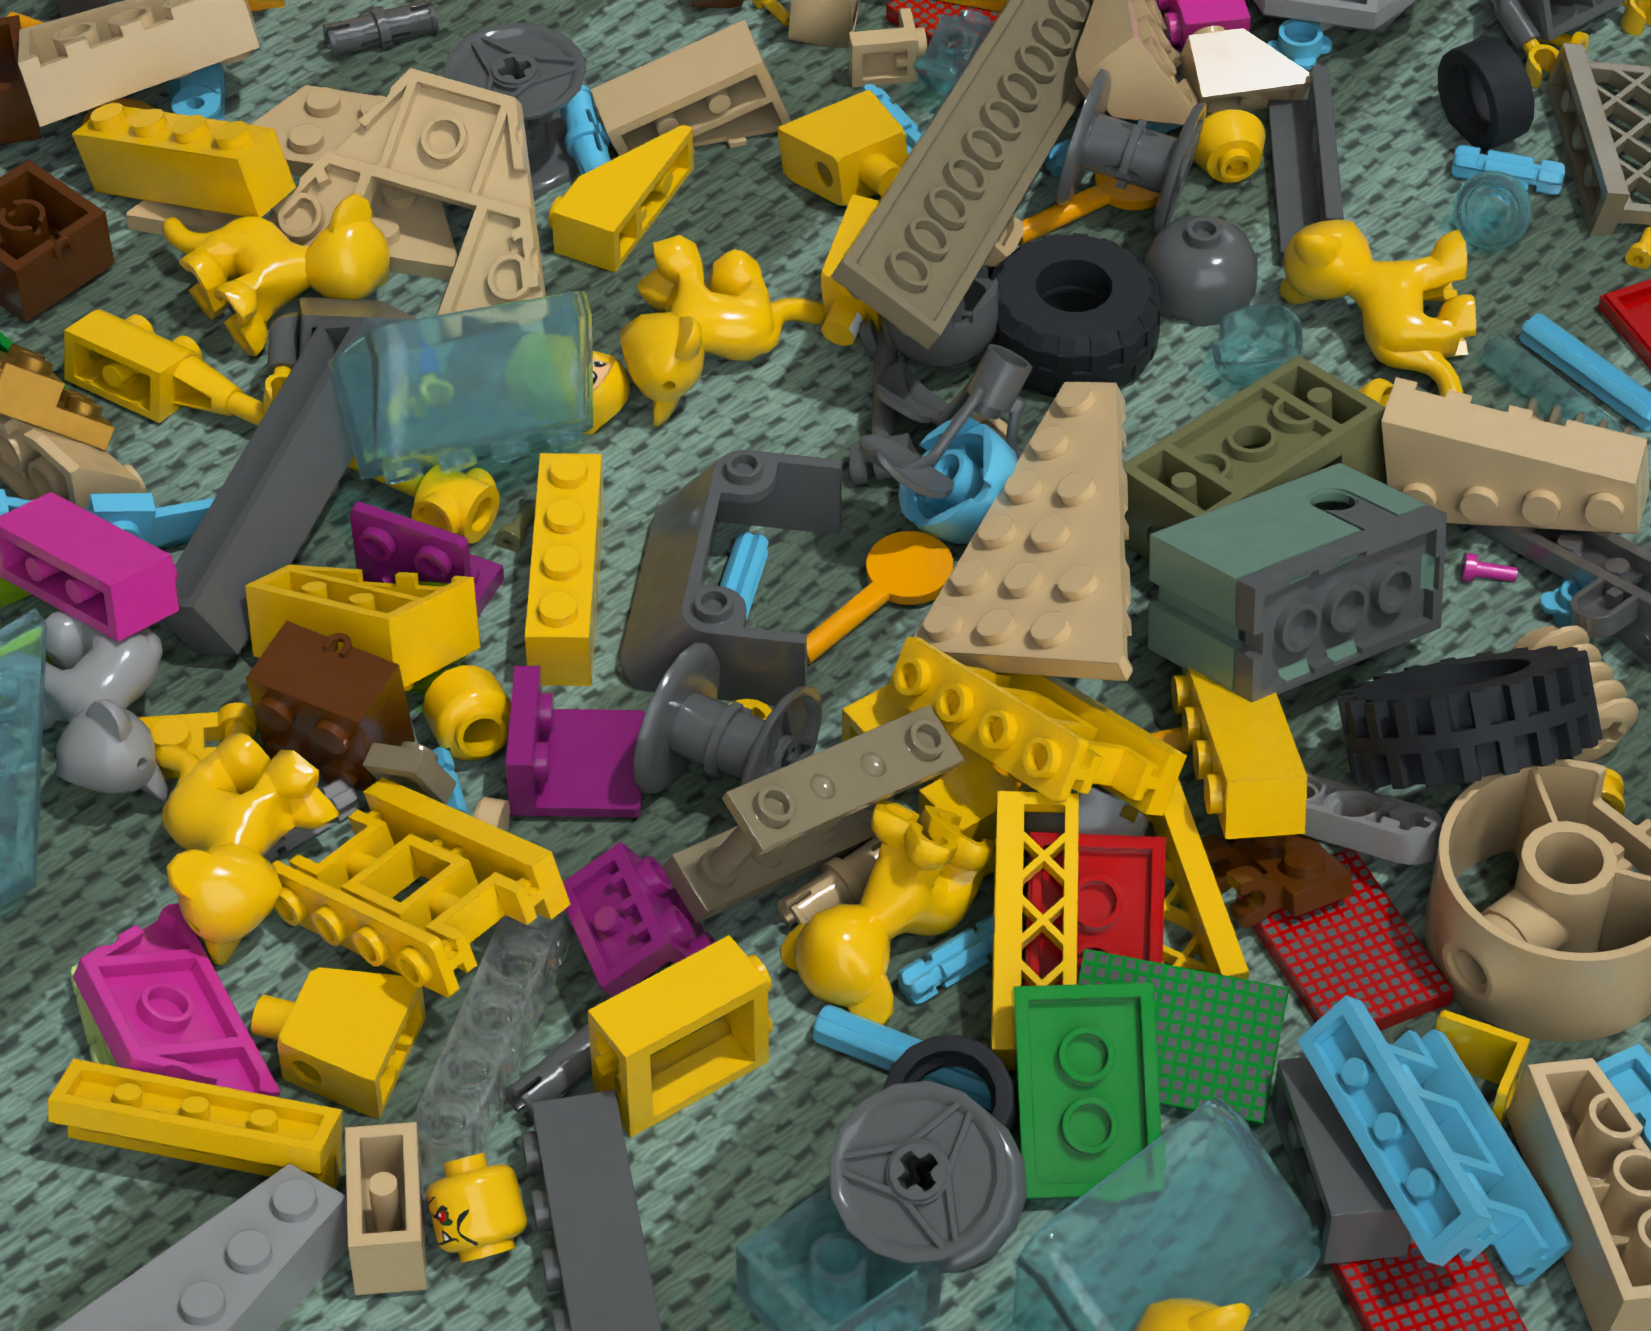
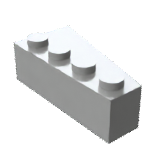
[52,1163,348,1331]

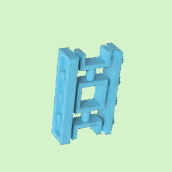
[1297,995,1573,1286]

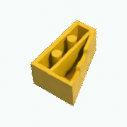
[245,565,481,692]

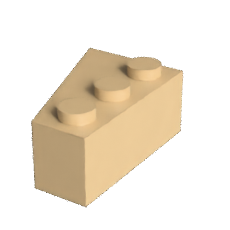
[590,19,791,156]

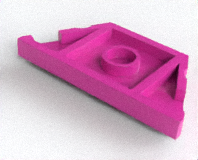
[73,903,281,1097]

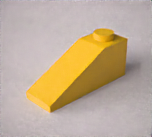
[548,124,694,273]

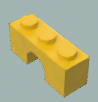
[842,685,1019,842]

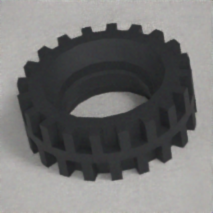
[1337,646,1603,789]

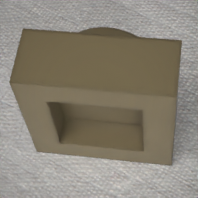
[363,741,456,805]

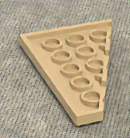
[914,382,1133,681]

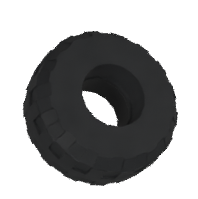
[990,233,1161,397]

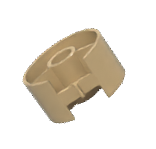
[1424,759,1651,1042]

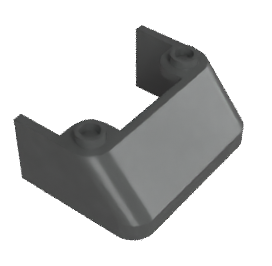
[621,450,842,706]

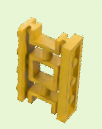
[886,636,1187,816]
[272,777,571,998]

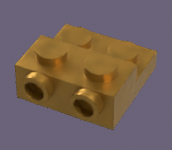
[0,344,115,451]

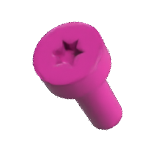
[1460,553,1517,583]

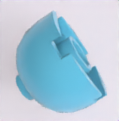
[898,417,1018,544]

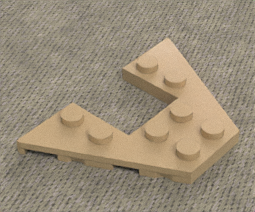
[266,68,552,345]
[126,85,458,281]

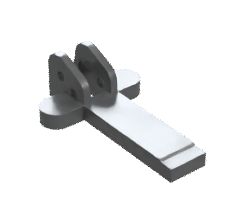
[1469,524,1651,666]

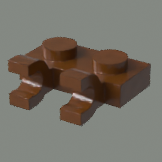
[1201,834,1353,928]

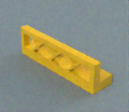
[1120,778,1249,980]
[990,791,1079,1070]
[48,1058,342,1189]

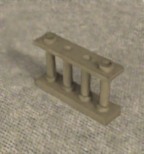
[662,705,965,923]

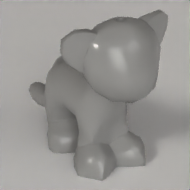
[0,610,168,802]

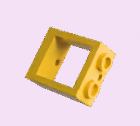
[588,935,773,1138]

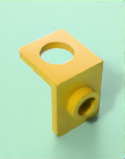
[1435,1010,1531,1125]

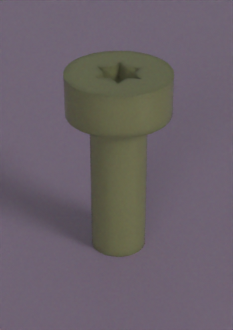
[495,505,535,552]

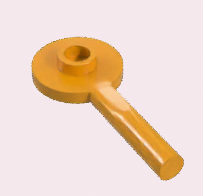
[1019,172,1159,245]
[807,531,953,666]

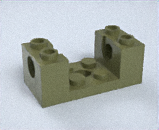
[1123,355,1387,561]

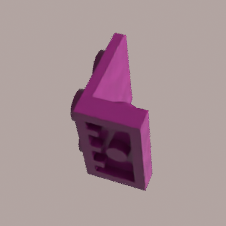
[350,501,504,617]
[505,666,645,818]
[563,841,717,997]

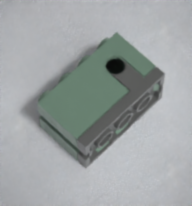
[1148,463,1447,702]

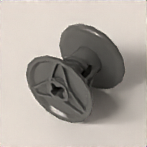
[443,22,586,194]
[1056,69,1208,237]
[633,642,822,794]
[829,1081,1027,1273]

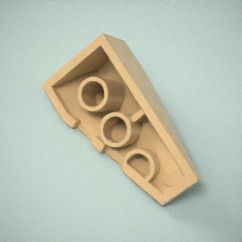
[1075,0,1198,125]
[0,413,146,510]

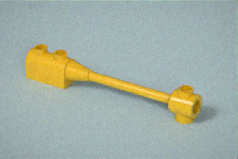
[64,309,500,544]

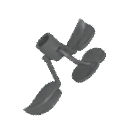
[857,344,1032,499]

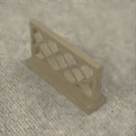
[1546,43,1651,236]

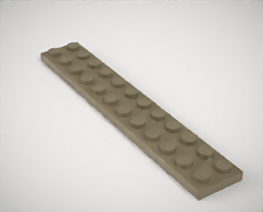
[830,0,1094,350]

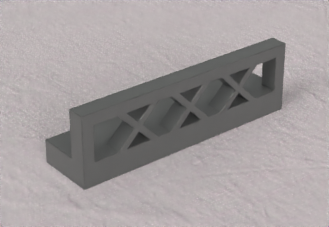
[1267,66,1344,267]

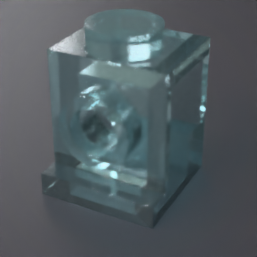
[913,10,992,96]

